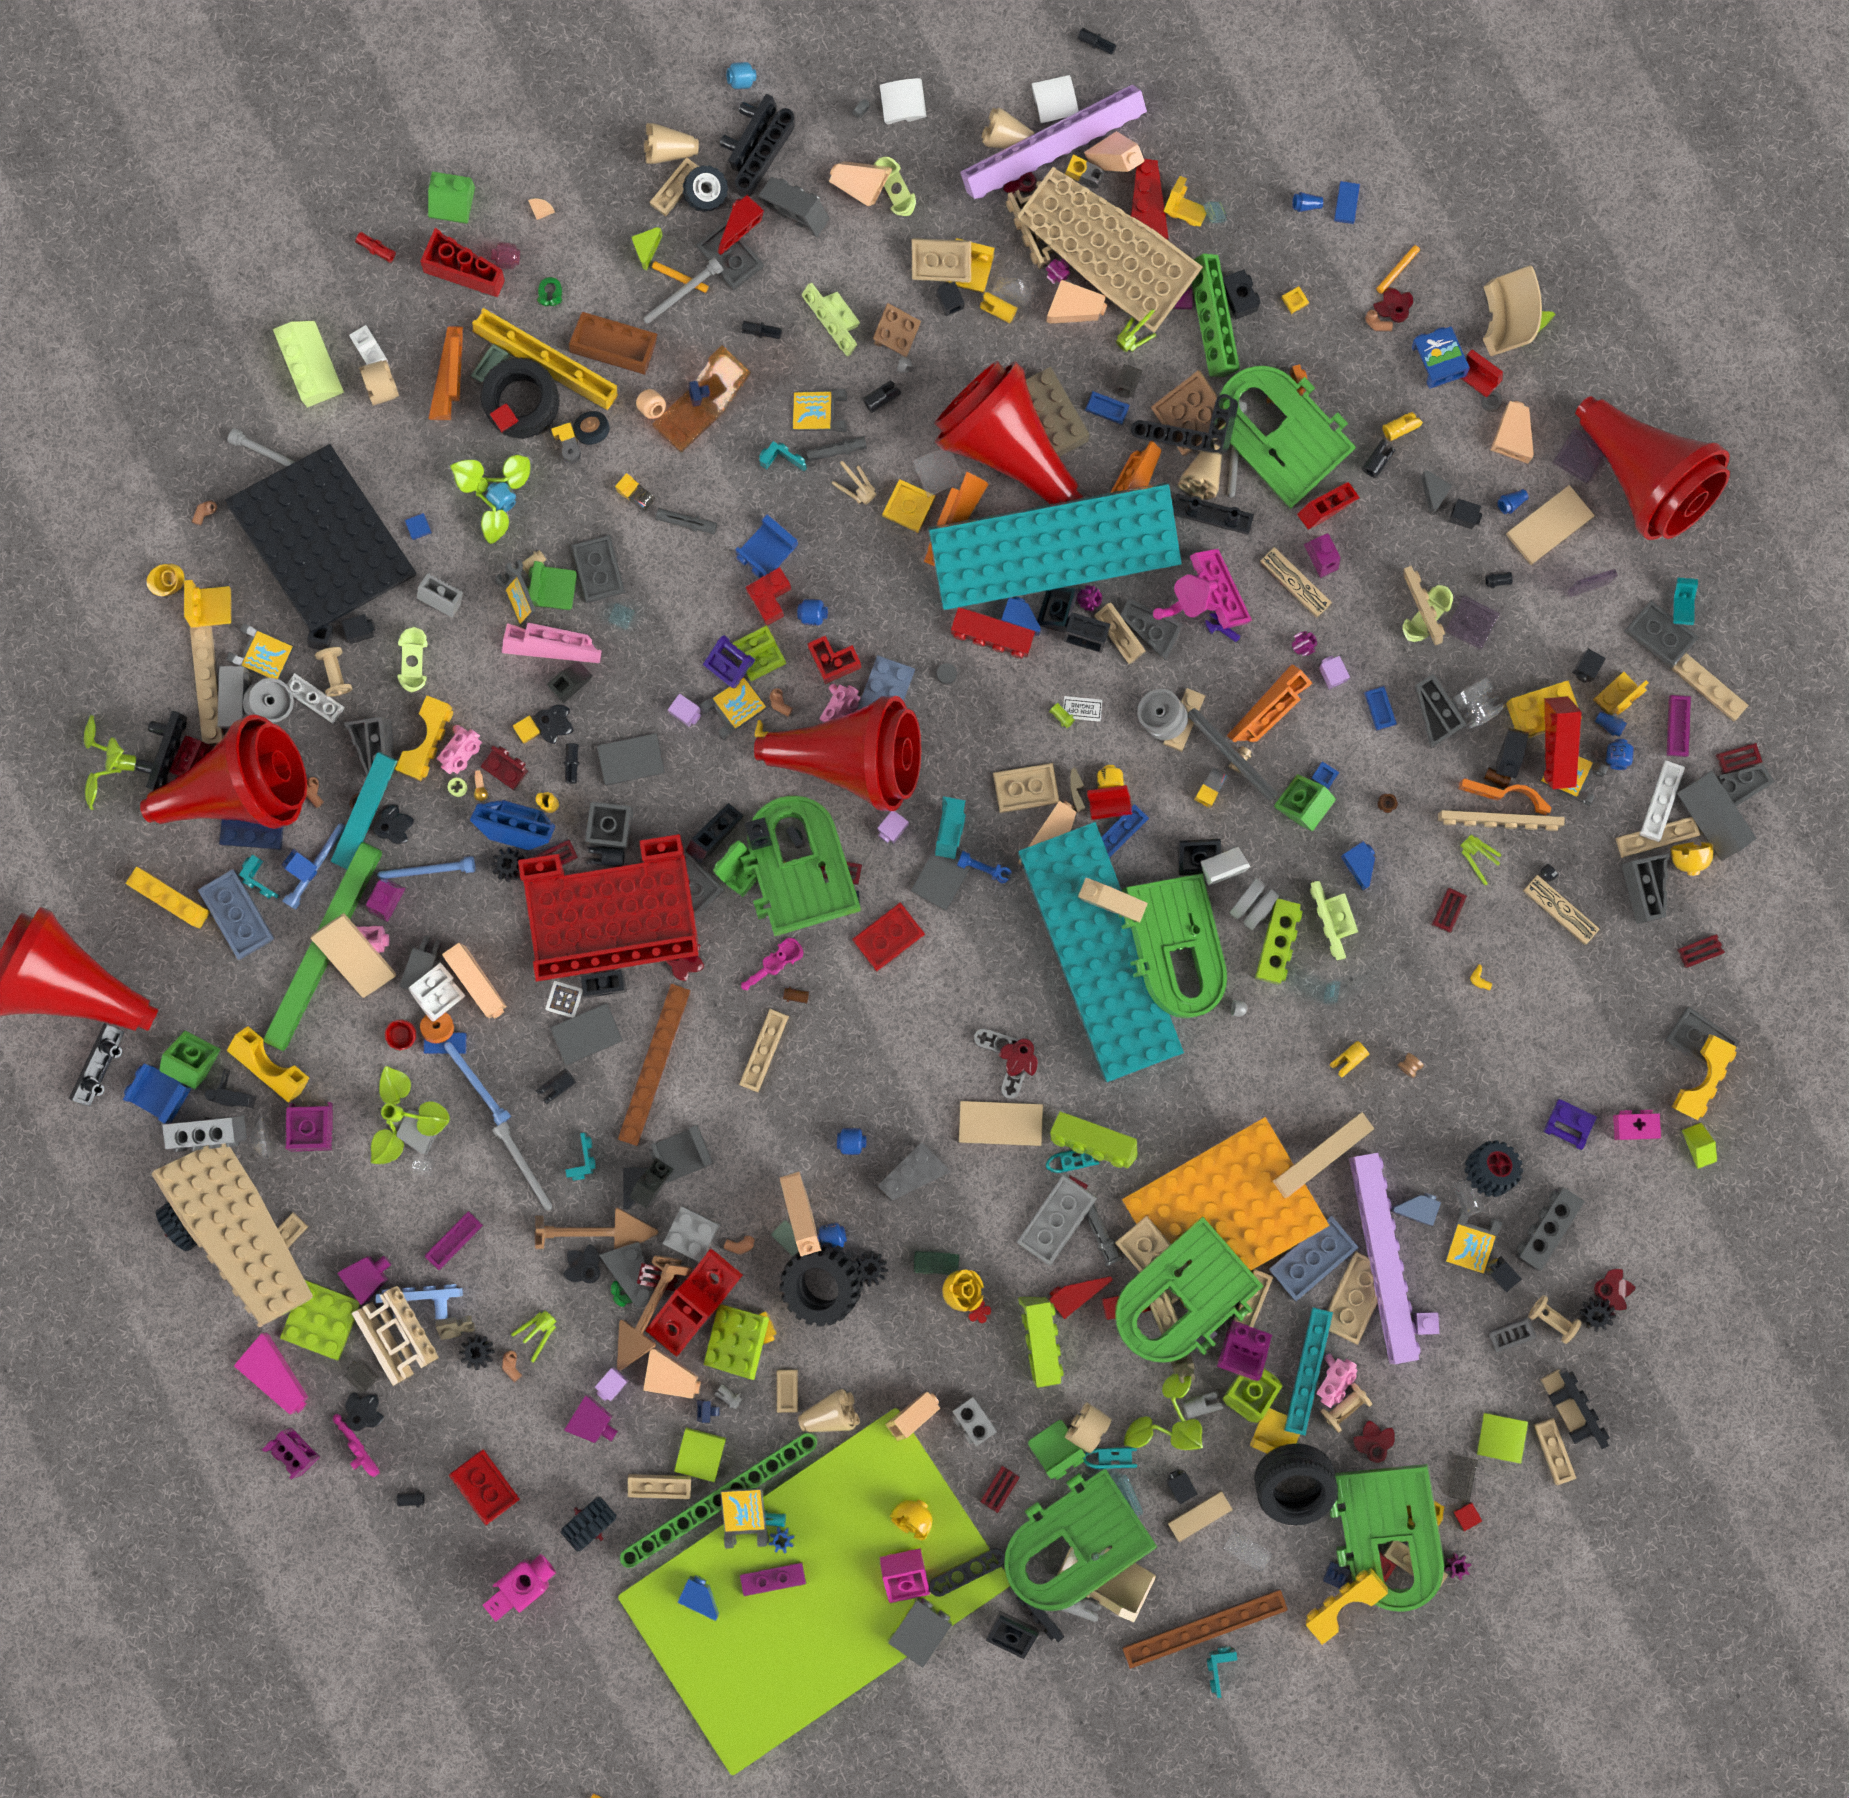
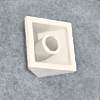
[1201,847,1250,886]

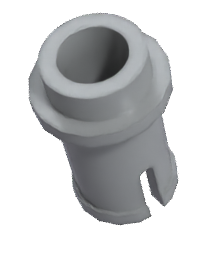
[715,1384,743,1409]

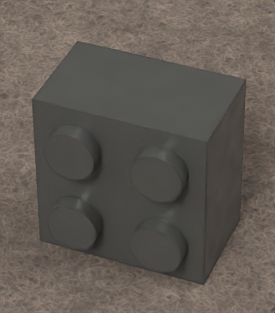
[585,802,634,850]

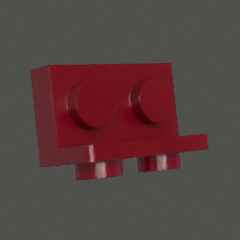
[169,735,214,776]
[480,746,528,791]

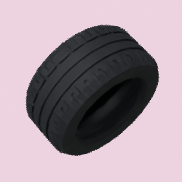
[480,357,560,439]
[1254,1443,1338,1526]

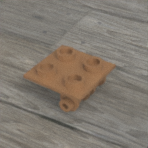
[873,303,921,357]

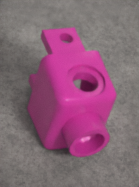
[483,1553,556,1622]

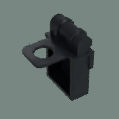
[205,1068,256,1109]

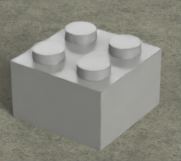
[663,1206,720,1262]

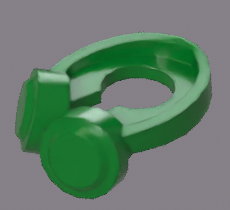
[537,277,563,307]
[611,1281,632,1307]

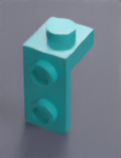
[759,441,807,471]
[1673,577,1698,625]
[239,855,279,899]
[565,1132,596,1181]
[1206,1646,1238,1698]

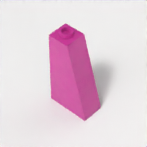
[234,1333,308,1415]

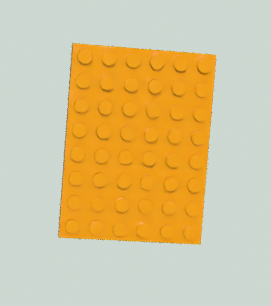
[1122,1117,1330,1308]

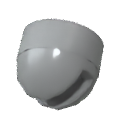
[896,356,912,373]
[1231,1000,1247,1017]

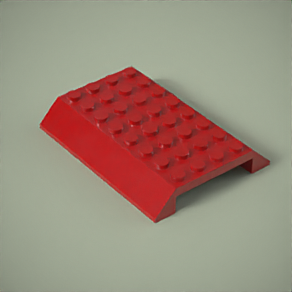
[518,834,699,982]

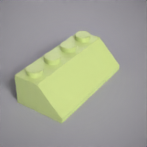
[273,321,344,408]

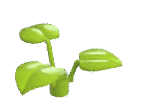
[450,455,530,544]
[84,714,136,810]
[370,1066,450,1164]
[1124,1374,1203,1450]

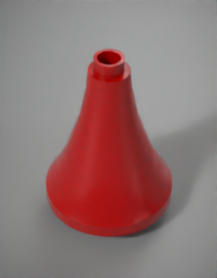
[934,361,1083,504]
[1575,396,1730,540]
[754,695,921,811]
[140,715,307,829]
[0,907,159,1031]

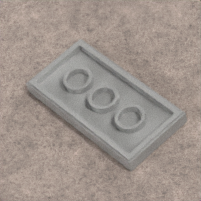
[1017,1174,1097,1266]

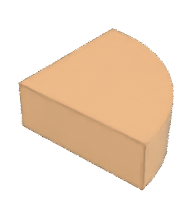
[528,199,555,220]

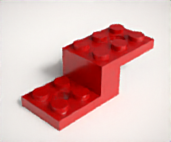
[645,1248,743,1357]

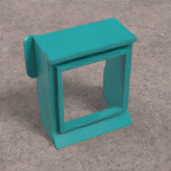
[935,796,966,859]

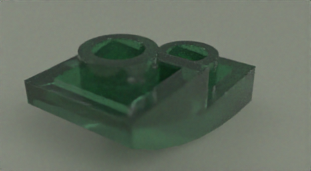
[914,1251,959,1275]

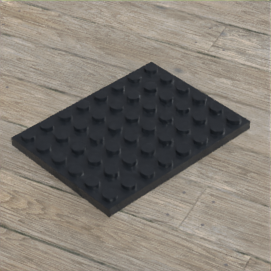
[224,444,416,633]

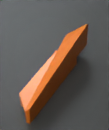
[429,326,463,420]
[1110,441,1161,493]
[924,472,988,566]
[1227,664,1312,742]

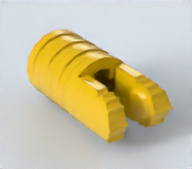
[980,292,1018,324]
[1382,412,1423,442]
[536,792,559,813]
[1330,1041,1369,1078]

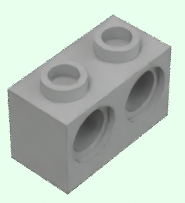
[952,1396,997,1447]

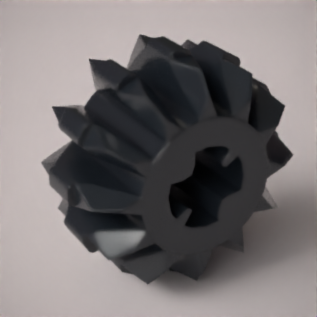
[491,847,525,882]
[856,1251,888,1287]
[1579,1296,1616,1332]
[459,1334,495,1370]

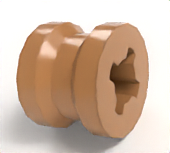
[1398,1053,1424,1078]

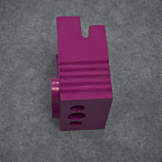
[285,1102,333,1152]
[1217,1320,1272,1381]
[262,1427,320,1480]

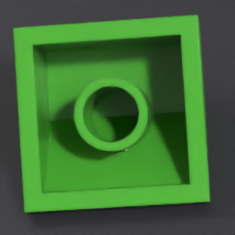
[428,171,475,224]
[1274,774,1336,831]
[159,1031,221,1090]

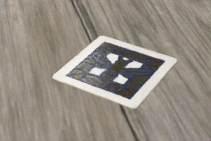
[546,981,583,1018]

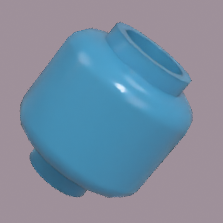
[726,62,756,89]
[486,482,516,512]

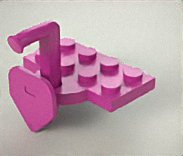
[1153,549,1252,629]

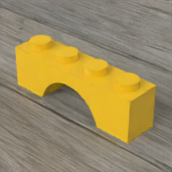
[395,695,453,781]
[125,866,211,929]
[227,1026,310,1103]
[1672,1034,1737,1120]
[1306,1568,1388,1645]

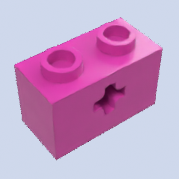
[1613,1110,1661,1140]

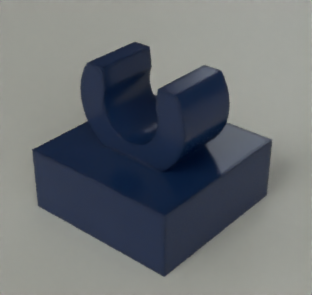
[688,381,710,407]
[697,1400,720,1423]
[1322,1561,1351,1589]

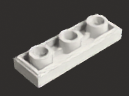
[287,673,345,724]

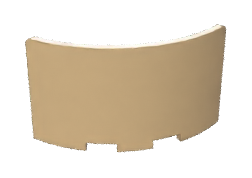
[1483,265,1542,356]
[1057,1547,1156,1622]

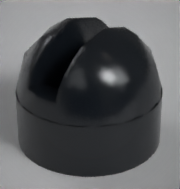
[1541,864,1559,881]

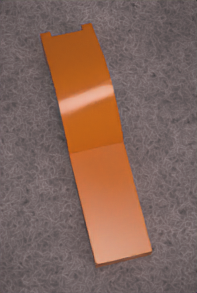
[1458,778,1551,815]

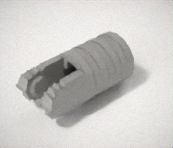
[1182,1391,1223,1419]
[1062,1598,1101,1622]

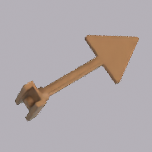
[535,1207,658,1250]
[617,1255,693,1370]

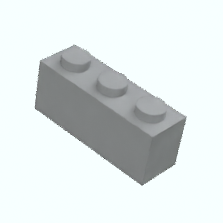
[217,666,252,730]

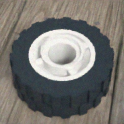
[683,165,728,212]

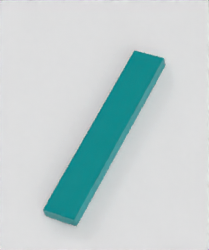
[331,752,397,869]
[1284,1307,1333,1436]

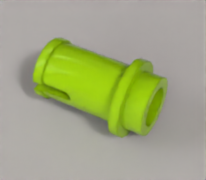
[1049,703,1075,728]

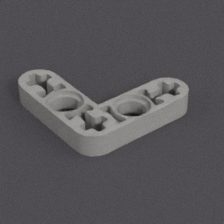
[974,1029,1028,1099]

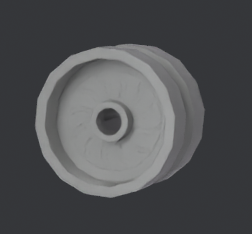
[243,678,294,724]
[1137,689,1188,740]
[1229,878,1279,931]

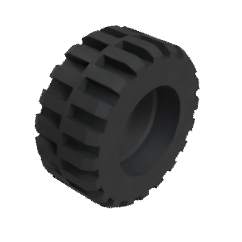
[780,1242,863,1327]

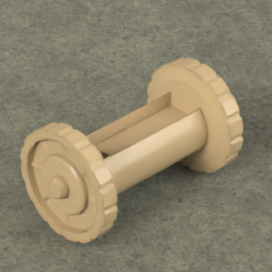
[315,647,352,697]
[1528,1295,1582,1344]
[1320,1383,1373,1433]

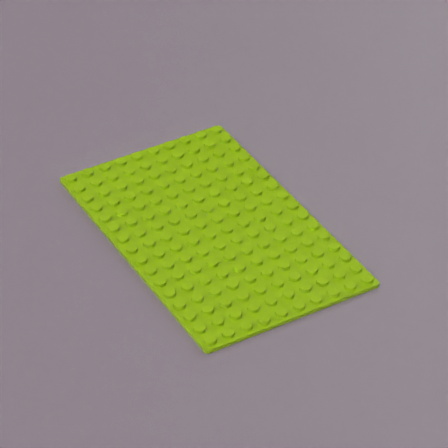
[618,1408,1010,1775]

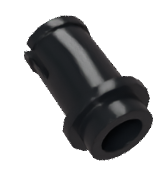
[1485,572,1513,589]
[397,1490,425,1508]

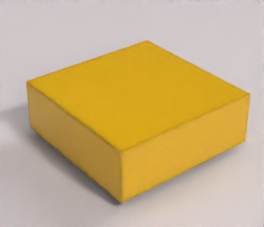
[1281,286,1309,314]
[513,715,541,744]

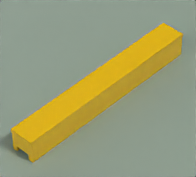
[472,308,618,411]

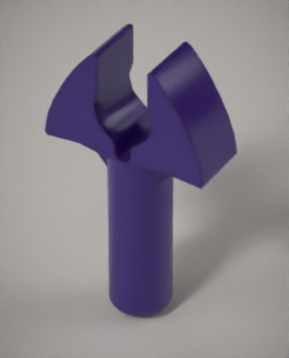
[1205,613,1240,642]

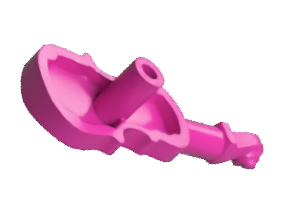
[741,938,804,991]
[333,1414,380,1477]

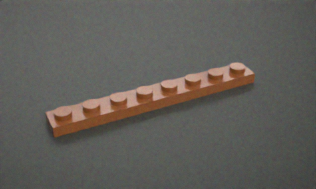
[618,984,691,1146]
[1122,1589,1288,1669]

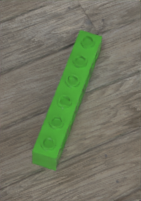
[1192,253,1240,377]

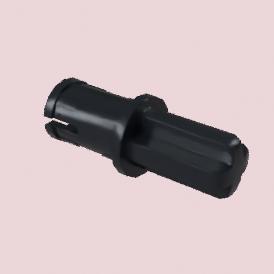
[1077,27,1116,55]
[742,320,782,339]
[563,743,580,784]

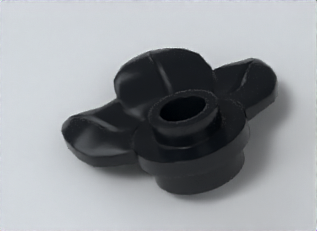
[534,705,573,744]
[374,805,414,844]
[563,1244,600,1284]
[345,1392,384,1431]

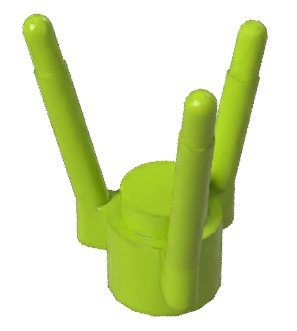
[1116,309,1156,352]
[1460,834,1501,885]
[511,1310,557,1362]

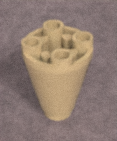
[981,108,1034,149]
[644,123,699,164]
[1178,444,1222,500]
[798,1389,860,1432]

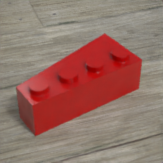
[1131,159,1169,240]
[420,228,505,298]
[1544,696,1582,789]

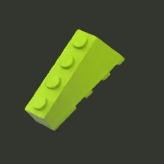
[1050,1111,1138,1169]
[1018,1297,1064,1388]

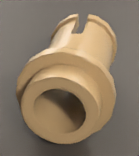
[522,550,547,574]
[1228,746,1252,773]

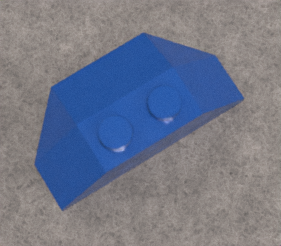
[470,800,555,851]

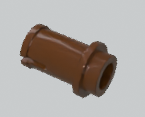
[1484,767,1511,788]
[783,986,809,1004]

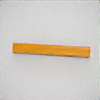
[1376,245,1420,294]
[652,261,709,293]

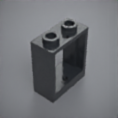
[1063,612,1111,653]

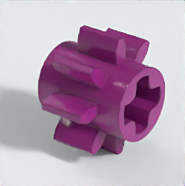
[1046,259,1070,284]
[1077,585,1102,611]
[1292,631,1317,657]
[1444,1553,1471,1580]

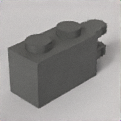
[399,935,442,990]

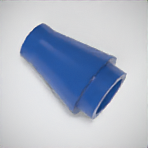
[1292,192,1323,212]
[1497,489,1529,514]
[1595,712,1627,737]

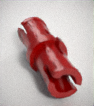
[355,231,396,263]

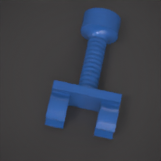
[957,851,1012,883]

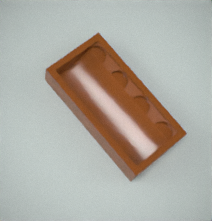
[569,312,658,375]

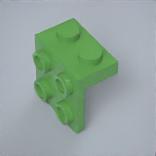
[527,561,577,610]
[713,840,758,897]
[1028,1420,1086,1480]

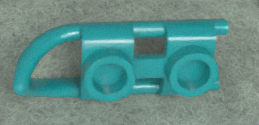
[1046,1150,1099,1173]
[1083,1447,1137,1469]

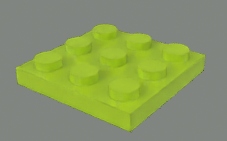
[280,1279,361,1361]
[703,1304,769,1380]

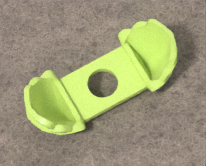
[874,157,916,216]
[1403,585,1453,642]
[397,627,428,693]

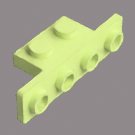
[802,283,860,356]
[1310,881,1358,960]

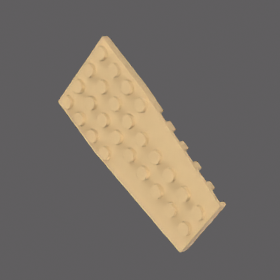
[1018,167,1203,333]
[151,1143,313,1327]

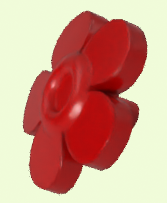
[969,1300,991,1323]

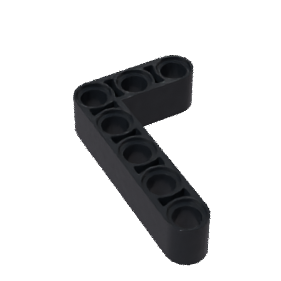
[1131,394,1238,455]

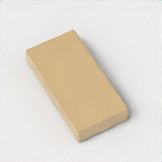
[777,1370,798,1413]

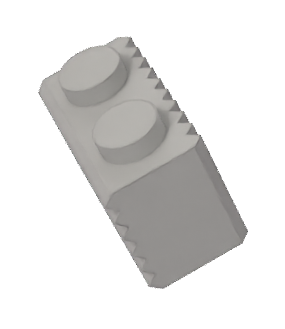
[417,573,463,617]

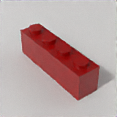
[951,607,1035,659]

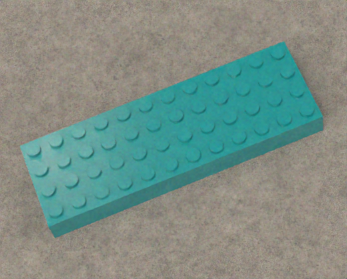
[928,482,1182,610]
[1018,822,1184,1082]

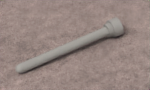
[643,257,724,324]
[1227,402,1247,498]
[227,428,295,466]
[492,1122,552,1211]

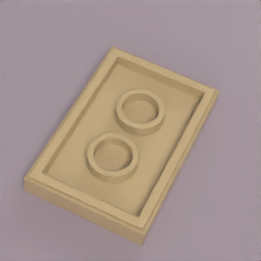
[912,238,971,282]
[993,763,1059,813]

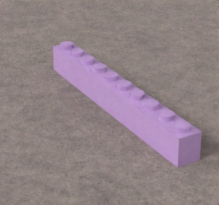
[960,85,1147,199]
[1349,1153,1420,1364]

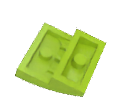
[732,625,787,682]
[1477,1413,1528,1464]
[674,1427,726,1482]

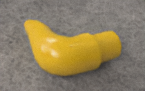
[754,720,768,738]
[1470,964,1492,990]

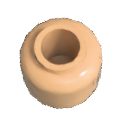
[636,389,666,419]

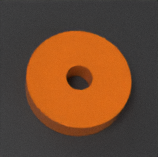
[420,1012,454,1043]

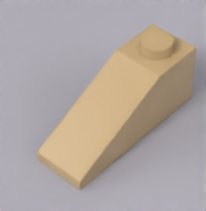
[1078,878,1148,923]

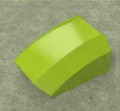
[1223,1368,1283,1423]

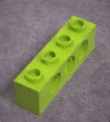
[1255,898,1303,985]

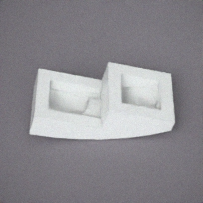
[349,325,388,364]

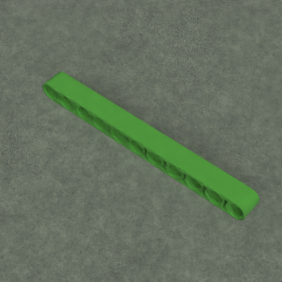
[264,842,382,1051]
[620,1432,818,1568]

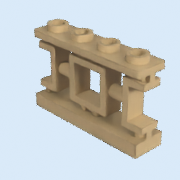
[1006,177,1055,269]
[352,1286,439,1386]

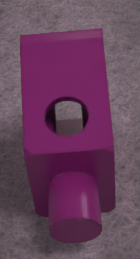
[1303,533,1341,578]
[366,879,406,922]
[337,1255,391,1305]
[564,1394,618,1443]

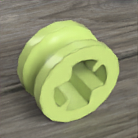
[448,778,467,797]

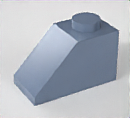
[1390,1193,1441,1226]

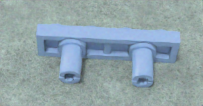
[376,1284,463,1319]

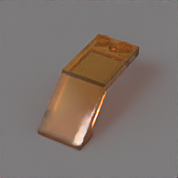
[652,345,751,453]

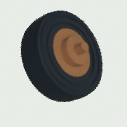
[573,411,610,445]

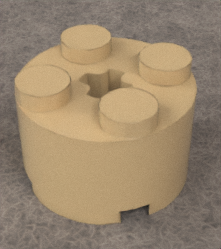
[359,360,399,406]
[1064,1402,1112,1453]

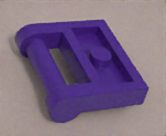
[703,635,755,688]
[1543,1099,1597,1150]

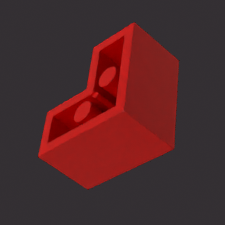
[745,567,792,626]
[807,635,862,684]

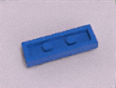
[1101,804,1149,858]

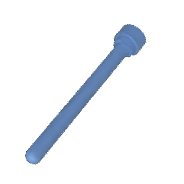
[282,823,345,910]
[377,856,475,879]
[444,1042,512,1126]

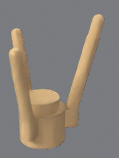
[832,461,877,505]

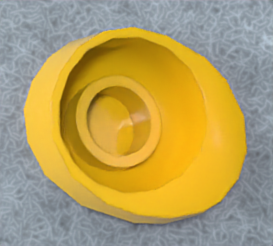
[147,563,185,596]

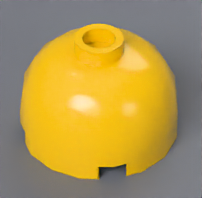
[1670,842,1713,876]
[942,1269,984,1312]
[890,1499,933,1540]

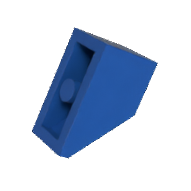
[1001,597,1041,636]
[1341,841,1375,890]
[281,848,317,883]
[677,1575,719,1621]

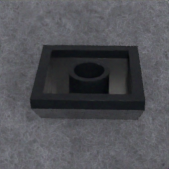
[1037,587,1079,633]
[1177,839,1221,875]
[986,1611,1039,1659]

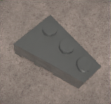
[759,176,830,237]
[1415,674,1467,749]
[1622,853,1669,924]

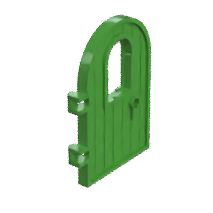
[1219,366,1356,509]
[740,796,861,936]
[1119,873,1227,1018]
[1115,1217,1264,1362]
[1330,1464,1444,1612]
[1005,1469,1157,1611]

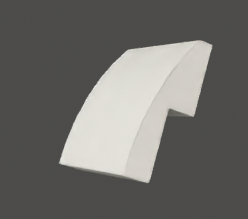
[1031,75,1079,123]
[880,78,926,124]
[408,963,465,1022]

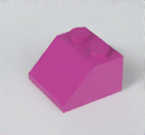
[879,1548,930,1603]

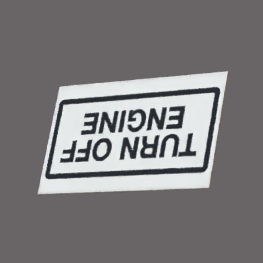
[1063,696,1102,722]

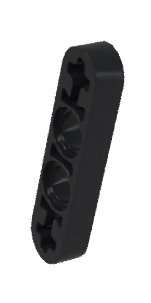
[929,1548,1005,1597]

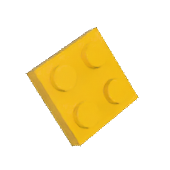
[882,479,936,533]

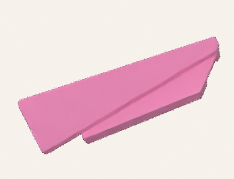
[502,623,602,663]

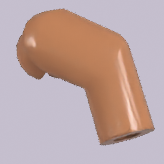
[1365,310,1393,331]
[192,501,217,526]
[770,688,793,717]
[306,777,324,808]
[723,1236,755,1255]
[502,1351,522,1383]

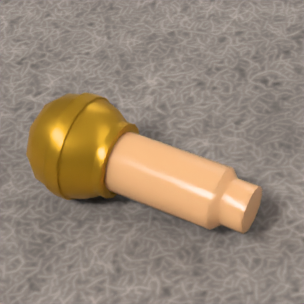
[474,771,488,801]

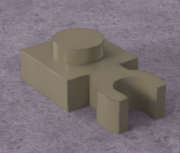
[436,1315,475,1340]
[1170,1353,1195,1383]

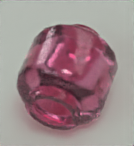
[491,242,520,270]

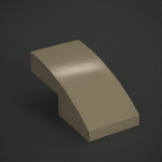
[1070,768,1085,813]

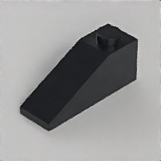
[686,803,744,863]

